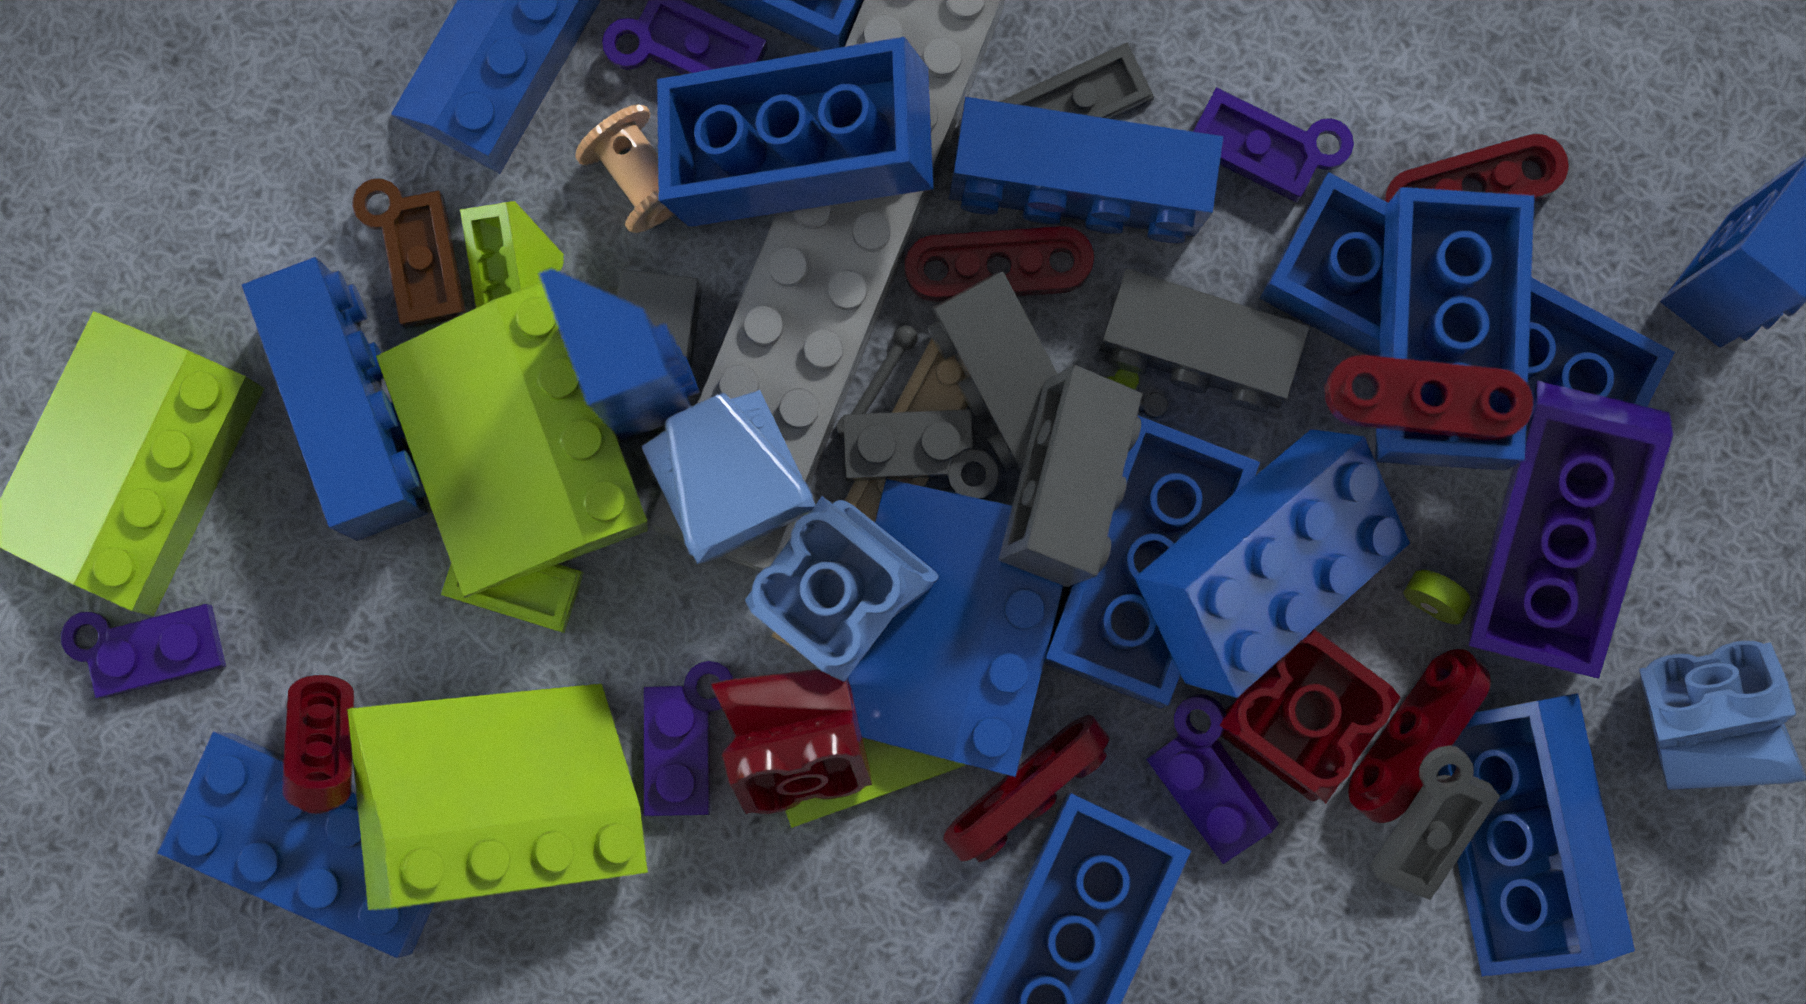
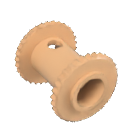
[575,104,674,233]

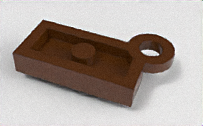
[352,179,466,329]

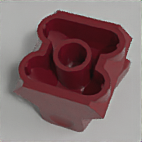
[1219,629,1401,804]
[711,669,872,814]

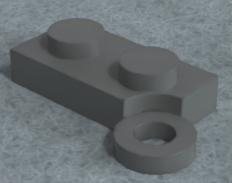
[843,409,999,499]
[1370,746,1500,900]

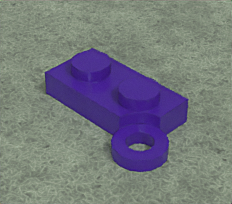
[602,0,768,74]
[1193,87,1354,203]
[61,604,226,699]
[644,661,733,816]
[1146,694,1279,864]

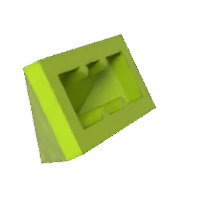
[460,201,564,308]

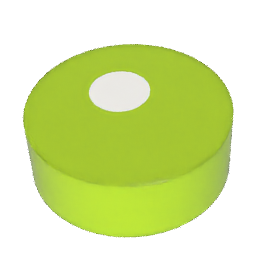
[1403,570,1472,625]

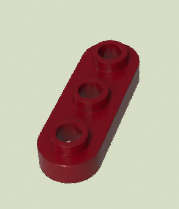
[1382,134,1569,202]
[905,226,1094,302]
[1325,355,1533,440]
[1348,649,1491,823]
[283,675,354,814]
[943,715,1109,862]

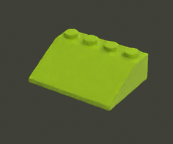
[376,283,648,598]
[0,311,264,617]
[348,683,648,910]

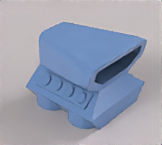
[641,390,815,564]
[745,496,939,682]
[1639,641,1806,790]

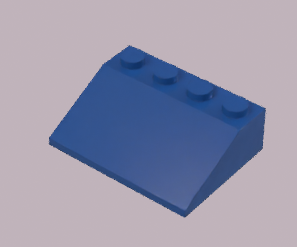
[848,479,1063,777]

